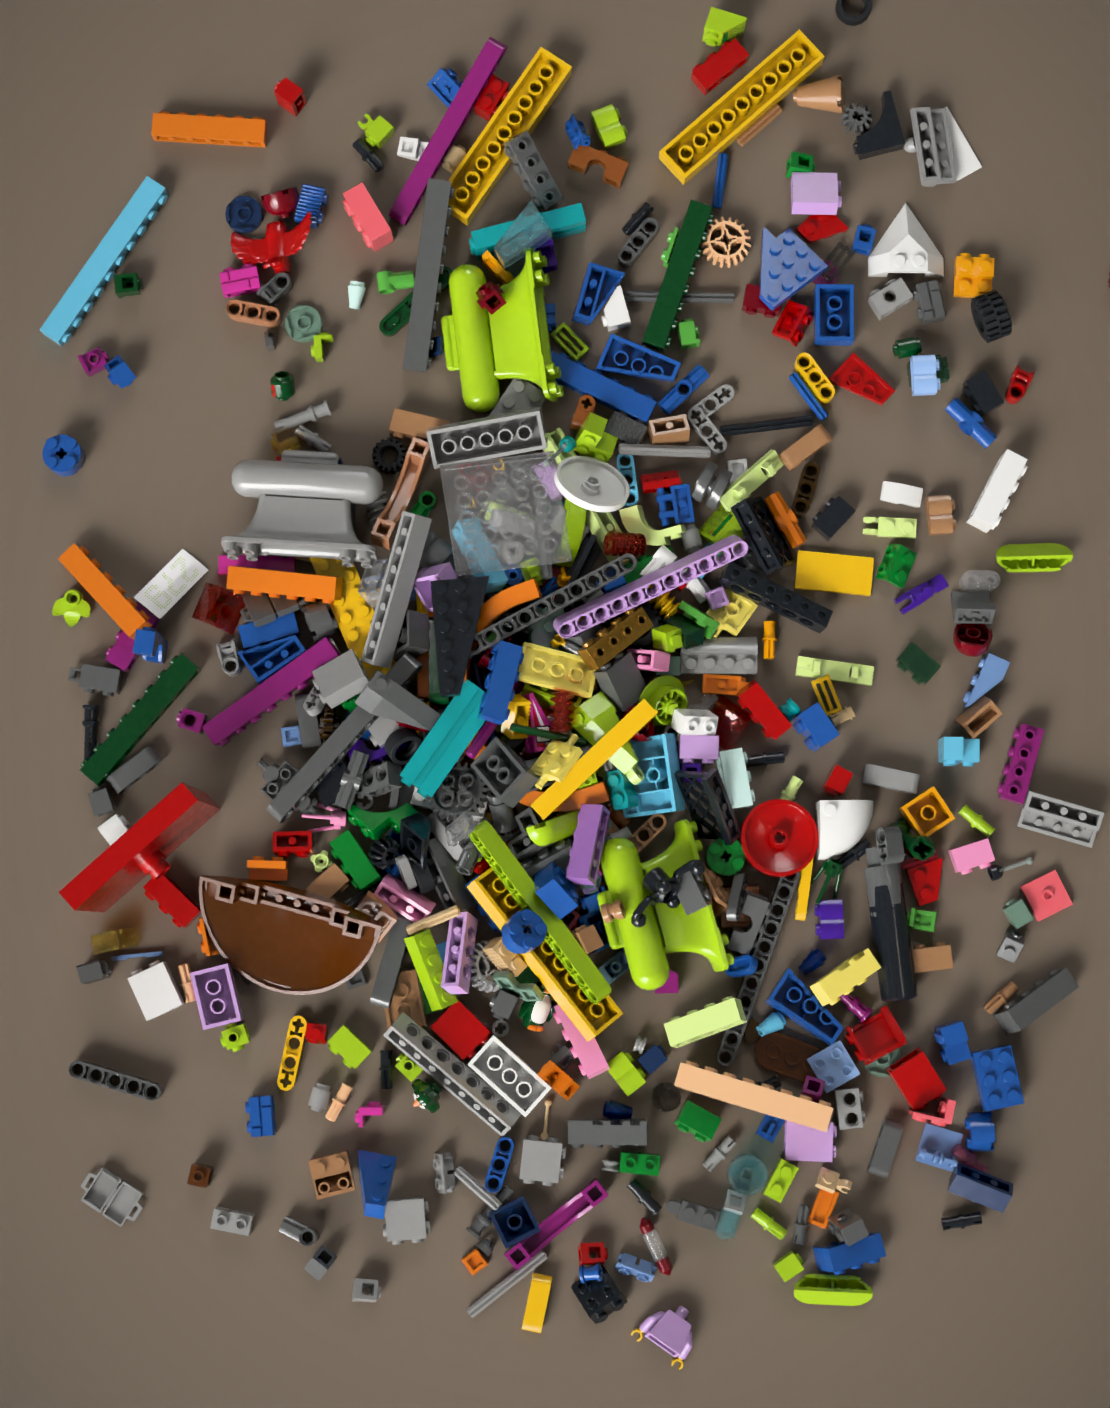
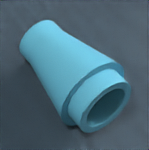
[756,1011,786,1037]

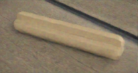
[406,905,461,936]

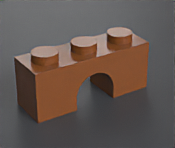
[568,145,629,189]

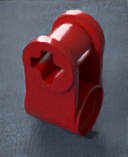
[1005,365,1034,404]

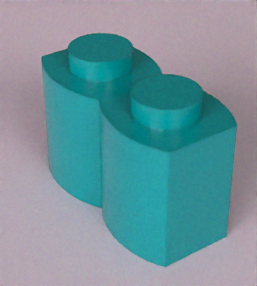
[606,769,639,810]

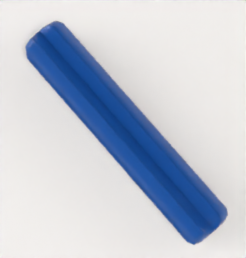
[712,153,728,209]
[789,371,828,421]

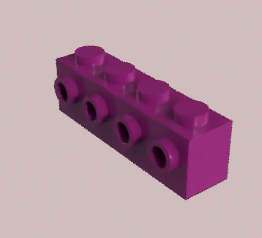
[997,723,1044,805]

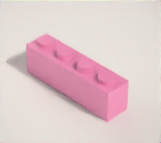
[553,1005,610,1079]

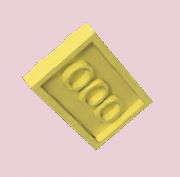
[517,642,597,699]

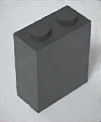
[593,651,646,712]

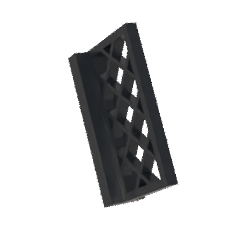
[731,496,797,575]
[554,534,601,613]
[674,769,741,845]

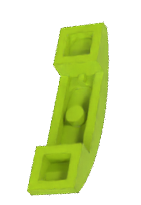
[552,498,586,567]

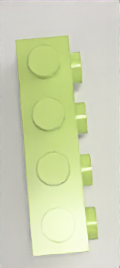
[664,996,747,1048]

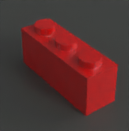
[691,38,749,95]
[736,680,792,741]
[143,874,201,928]

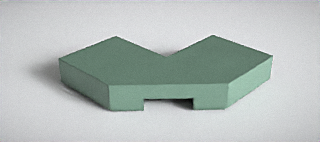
[492,971,545,1002]

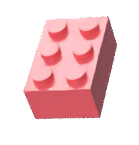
[342,182,394,252]

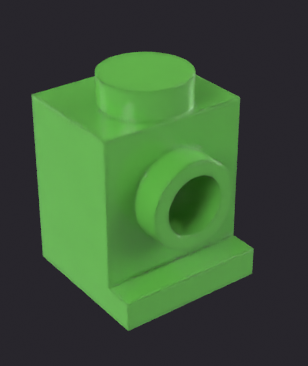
[678,319,700,349]

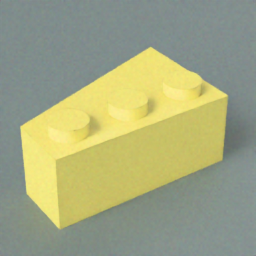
[810,948,881,1006]

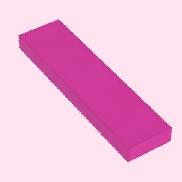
[218,555,295,575]

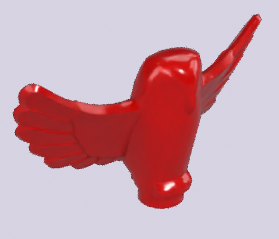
[230,211,312,274]

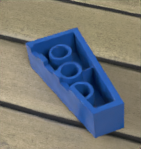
[596,333,681,383]
[478,640,524,725]

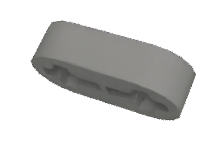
[395,854,417,890]

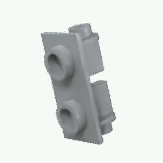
[433,1152,456,1194]

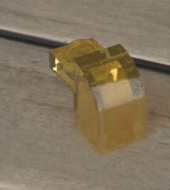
[90,927,139,955]

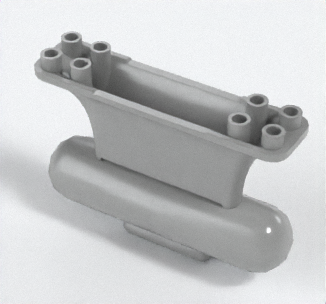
[221,450,383,568]

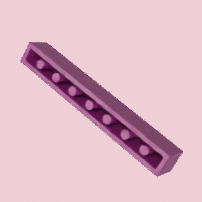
[202,637,341,747]

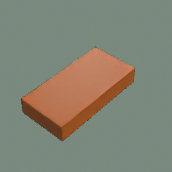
[808,1188,840,1229]

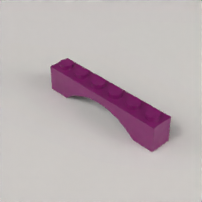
[504,1178,609,1270]

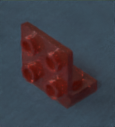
[708,695,751,750]

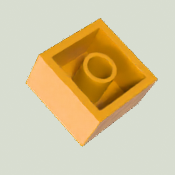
[898,786,955,837]

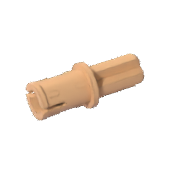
[178,963,196,1003]
[325,1083,353,1122]

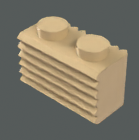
[483,936,528,977]

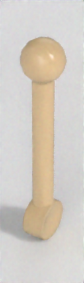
[540,1099,552,1140]

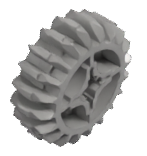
[468,940,501,993]

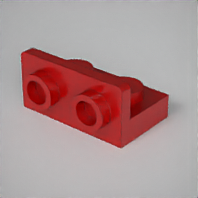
[771,300,813,347]
[640,470,681,494]

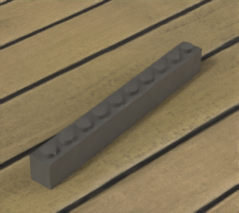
[403,178,454,373]

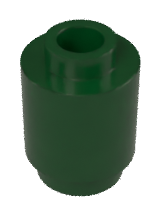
[892,337,922,359]

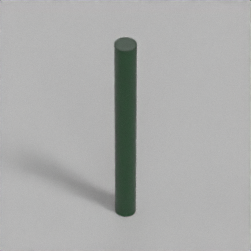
[510,723,587,747]

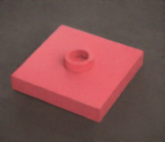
[1020,870,1073,922]

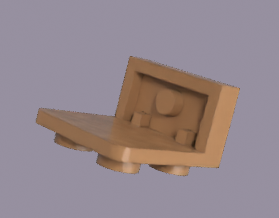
[703,867,730,918]

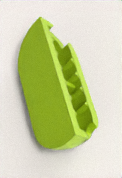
[996,543,1073,572]
[526,810,580,846]
[794,1274,873,1306]

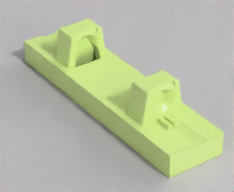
[719,449,784,512]
[795,656,874,686]

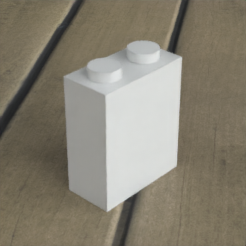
[127,960,185,1021]

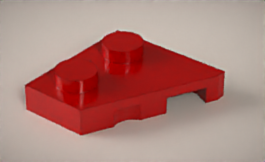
[796,215,849,244]
[906,858,943,906]

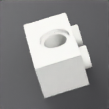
[671,709,719,736]

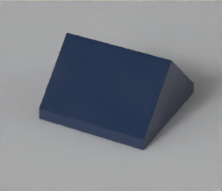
[488,1195,541,1249]

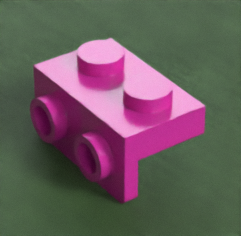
[355,1101,385,1127]

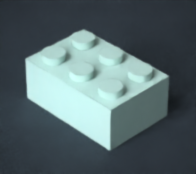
[716,748,755,810]

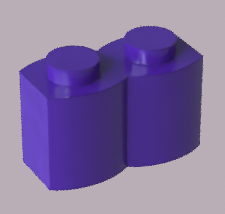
[814,899,844,939]

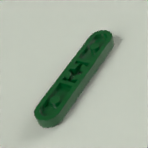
[379,266,452,337]

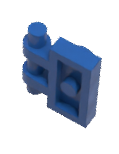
[656,484,695,527]

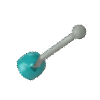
[543,436,576,467]

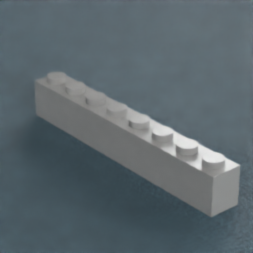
[361,511,432,668]

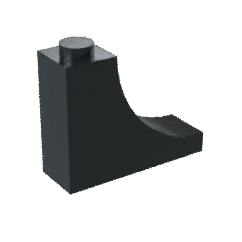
[853,90,905,160]

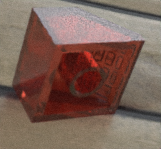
[192,582,245,635]

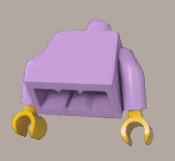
[631,1306,693,1370]

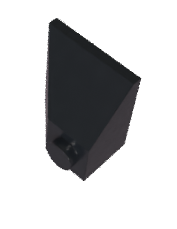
[399,812,432,870]

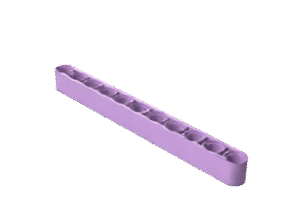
[553,535,748,638]

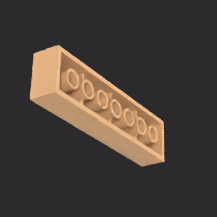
[674,1060,834,1133]

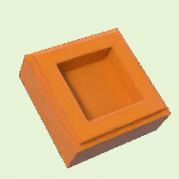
[461,1248,489,1276]

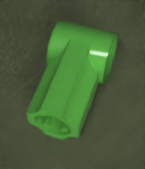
[376,270,414,294]

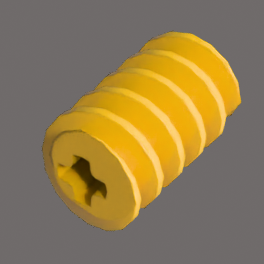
[648,584,681,622]

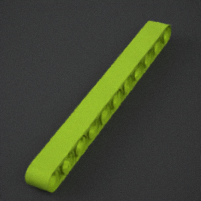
[468,820,612,1004]

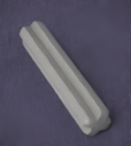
[454,1166,502,1210]

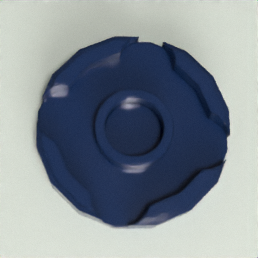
[225,195,263,234]

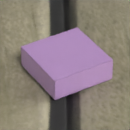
[705,586,730,611]

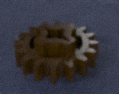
[319,707,341,743]

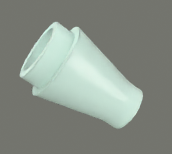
[348,281,366,309]

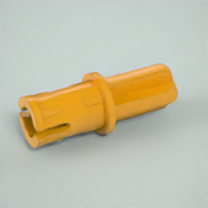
[762,621,777,660]

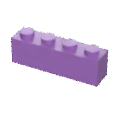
[566,804,610,885]

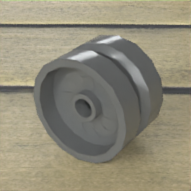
[691,461,733,511]

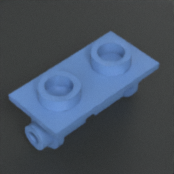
[614,1252,657,1282]

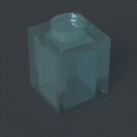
[714,1208,740,1240]

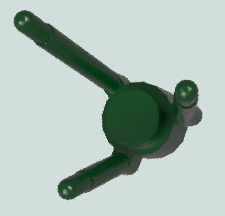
[810,858,844,905]

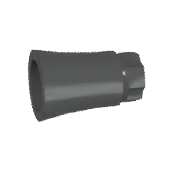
[487,791,518,833]

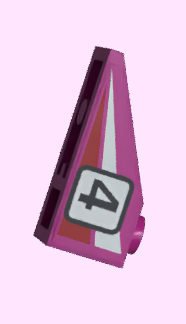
[522,693,557,754]

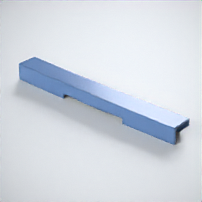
[111,951,163,961]

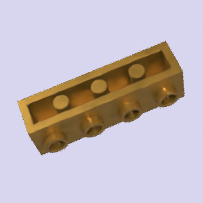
[578,607,654,670]

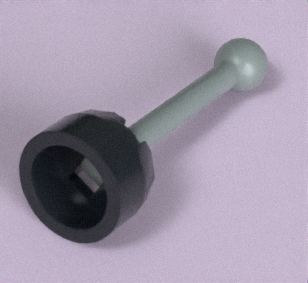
[987,857,1033,881]

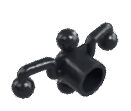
[631,860,705,928]

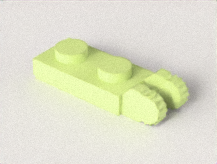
[863,517,917,539]

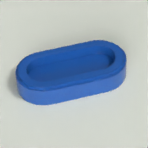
[725,954,758,978]

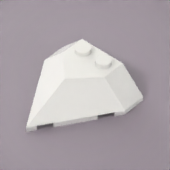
[868,203,944,277]

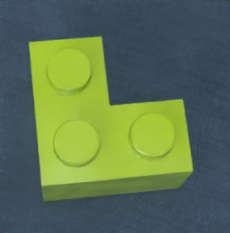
[573,412,618,463]

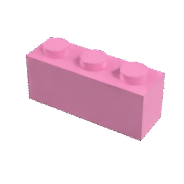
[374,873,436,922]

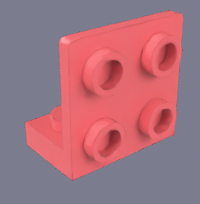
[908,1097,956,1127]

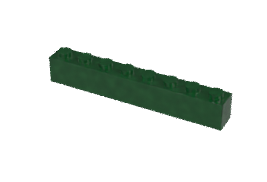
[642,200,714,352]
[79,653,201,787]

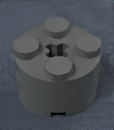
[300,599,338,642]

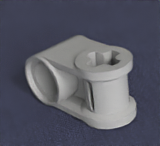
[216,638,242,677]

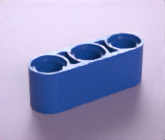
[485,1136,514,1193]

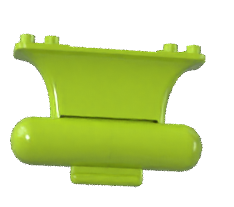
[441,248,564,413]
[597,819,734,990]

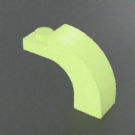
[619,505,686,546]

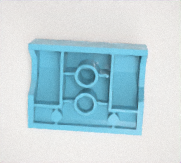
[617,733,686,818]

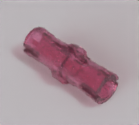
[951,1143,989,1173]

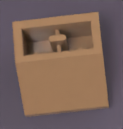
[308,1150,356,1200]

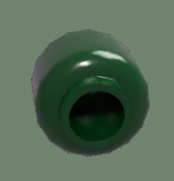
[270,371,295,401]

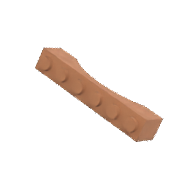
[371,437,431,550]

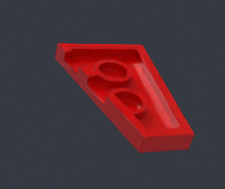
[828,352,895,406]

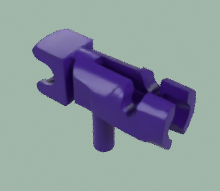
[894,574,949,614]

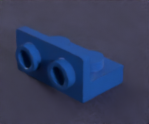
[427,68,463,108]

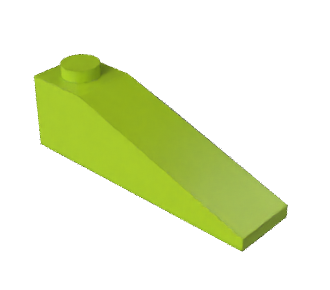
[567,692,639,775]

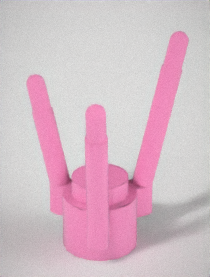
[302,803,346,833]

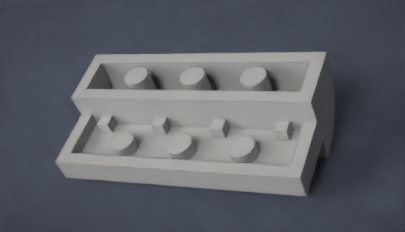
[910,107,957,187]
[680,637,758,674]
[1016,790,1104,848]

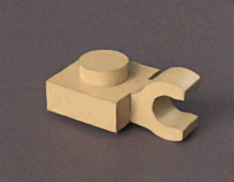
[815,1167,853,1194]

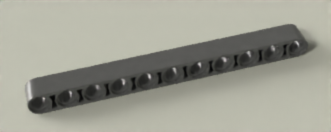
[469,554,637,659]
[266,652,423,823]
[716,872,800,1066]

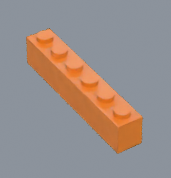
[151,111,268,148]
[58,543,152,640]
[226,566,343,604]

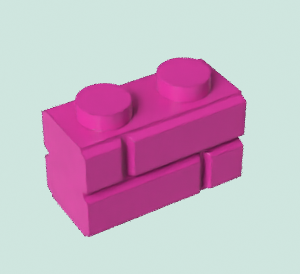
[219,264,262,298]

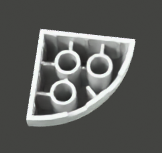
[815,800,874,861]

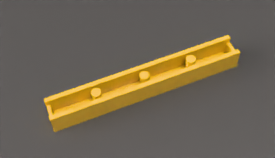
[531,699,658,821]

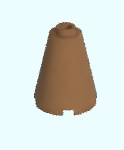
[793,75,845,113]

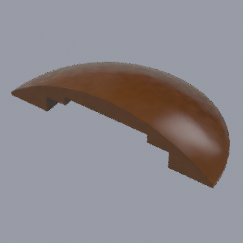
[199,875,383,995]

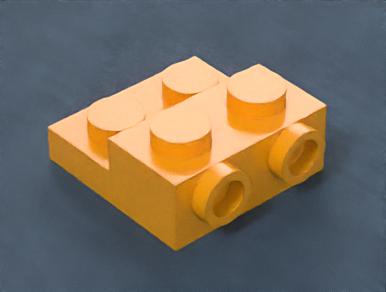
[953,253,994,298]

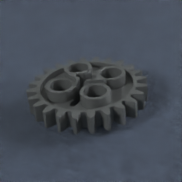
[427,762,489,823]

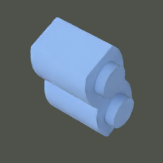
[910,355,940,396]

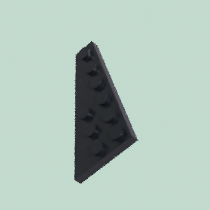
[431,576,489,697]

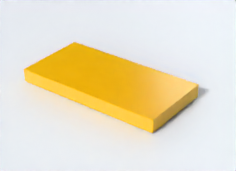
[794,550,874,596]

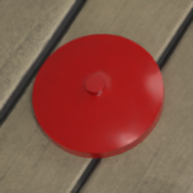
[740,799,819,877]

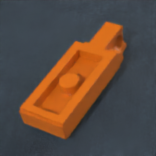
[702,674,750,696]

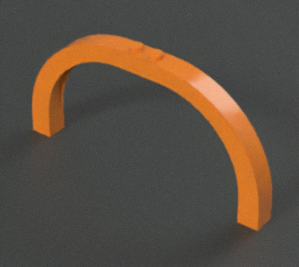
[453,579,610,812]

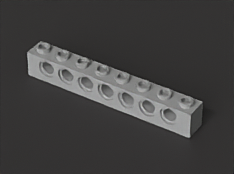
[383,1012,521,1137]

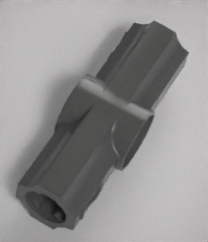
[334,750,369,810]
[455,817,493,876]

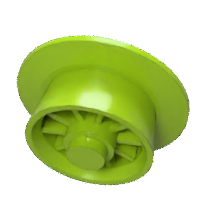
[638,675,688,726]

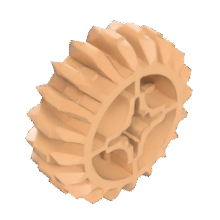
[700,217,751,268]

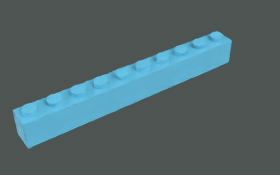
[40,176,168,346]

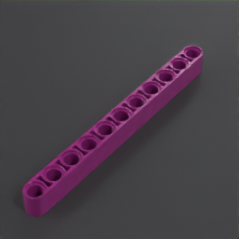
[389,37,507,226]

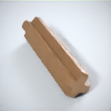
[736,104,783,147]

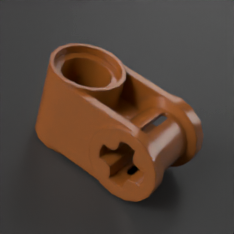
[570,395,595,431]

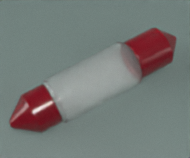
[639,1217,673,1276]

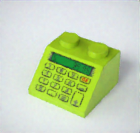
[702,7,747,47]
[699,504,745,552]

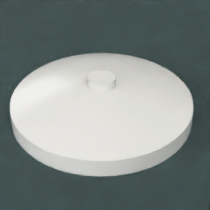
[554,456,630,512]

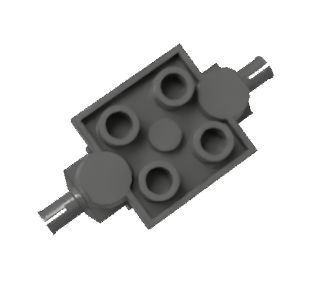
[257,758,324,820]

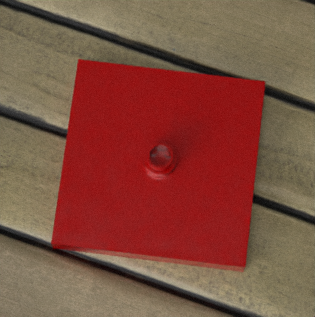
[59,782,220,913]

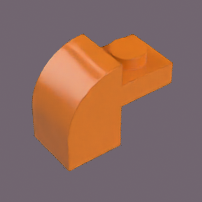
[537,1060,581,1101]

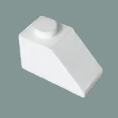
[601,285,631,332]

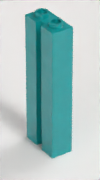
[469,203,586,260]
[400,679,485,798]

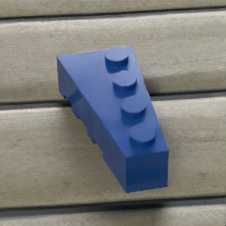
[765,968,843,1046]

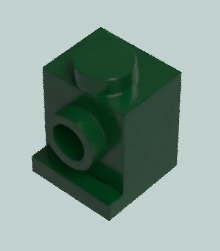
[114,272,144,298]

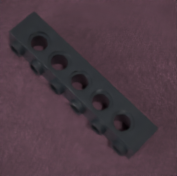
[717,562,833,634]

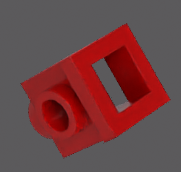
[305,1022,328,1044]
[578,1242,608,1266]

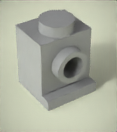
[352,1278,381,1302]

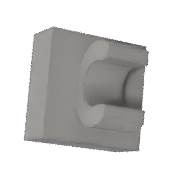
[723,1189,747,1215]

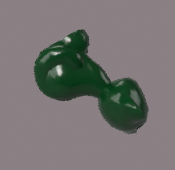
[887,818,935,861]

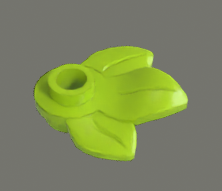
[52,589,91,627]

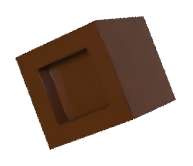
[187,1163,214,1188]

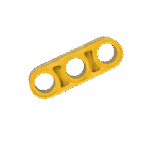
[794,353,835,404]
[522,1272,552,1333]

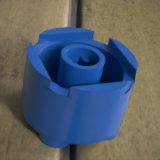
[42,435,85,476]
[501,909,547,954]

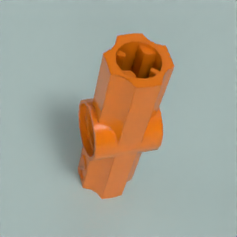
[764,491,807,549]

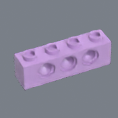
[441,912,478,994]

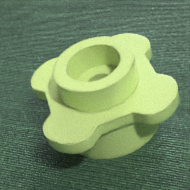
[310,850,333,873]

